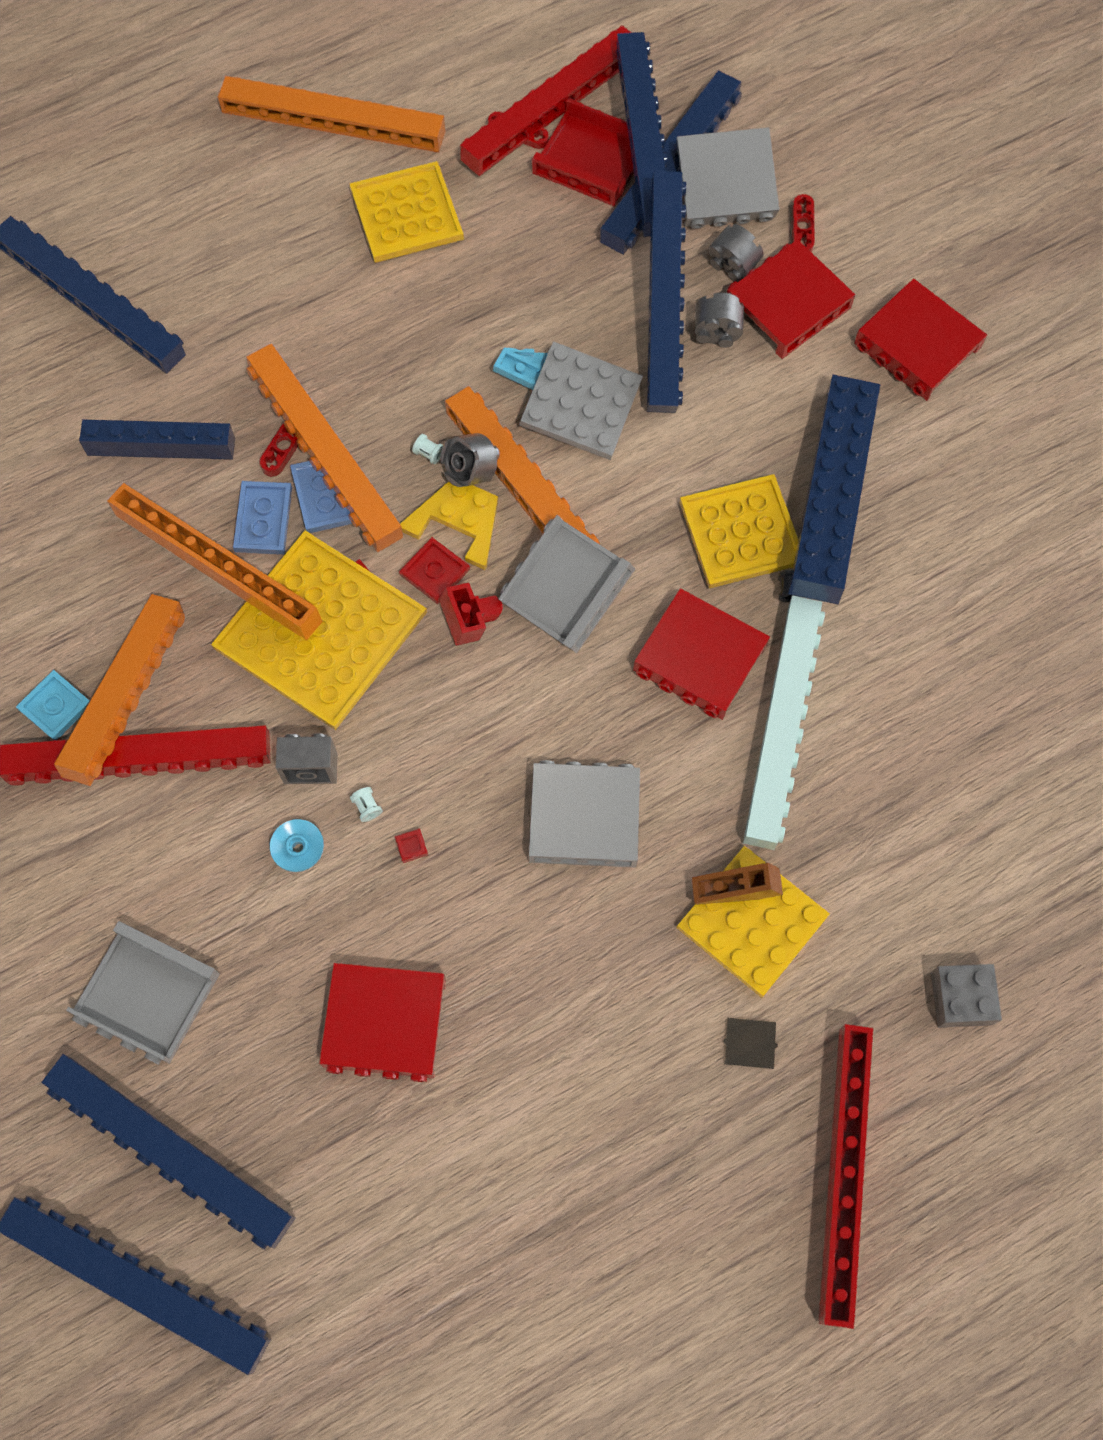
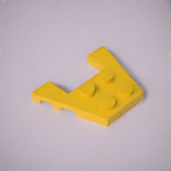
[400,482,498,570]

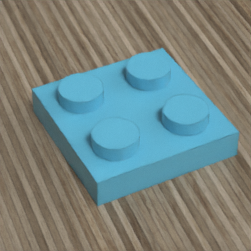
[16,670,90,741]

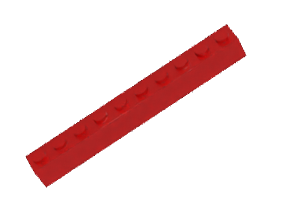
[460,25,632,176]
[0,725,271,786]
[818,1024,874,1329]

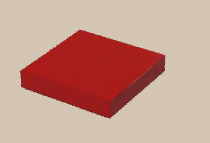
[399,537,470,605]

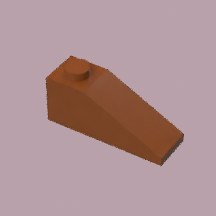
[692,862,783,905]

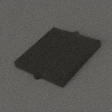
[723,1018,778,1069]

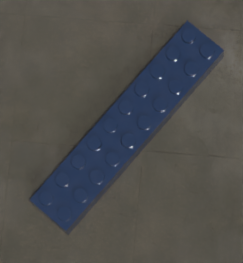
[788,374,881,605]

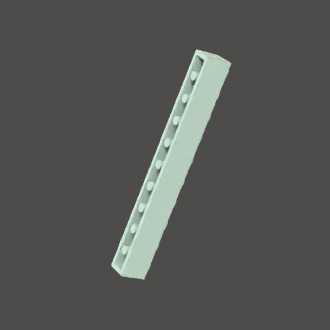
[743,596,825,850]

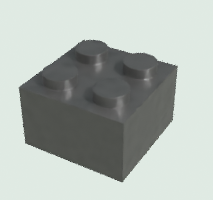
[276,733,338,784]
[931,964,1002,1028]

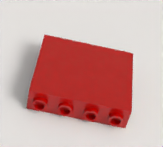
[532,99,634,207]
[727,239,856,359]
[854,278,987,401]
[633,588,770,720]
[319,963,446,1083]

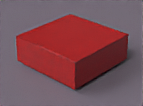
[395,829,428,863]

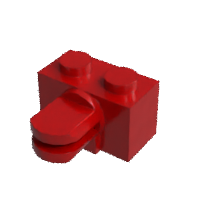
[439,582,503,646]

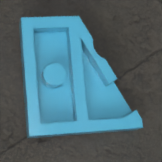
[493,348,549,390]

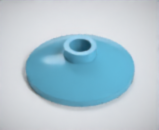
[270,819,324,872]

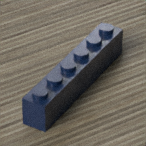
[79,419,235,460]

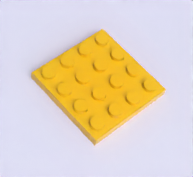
[349,161,464,263]
[679,474,798,589]
[677,845,830,998]

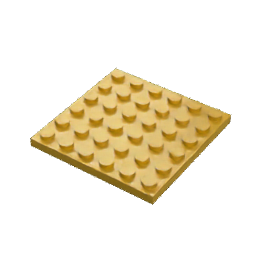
[211,530,427,730]

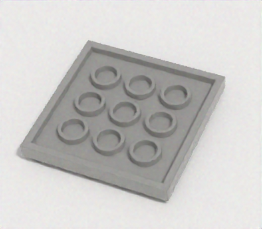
[520,342,643,460]

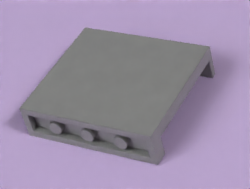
[675,127,779,229]
[499,515,635,653]
[529,760,640,868]
[66,921,220,1065]

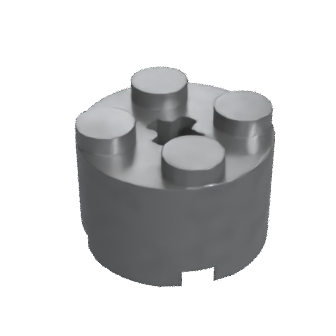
[709,224,763,282]
[695,293,744,348]
[441,433,500,487]

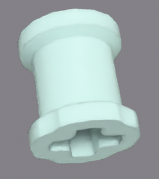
[412,434,443,465]
[350,787,383,822]

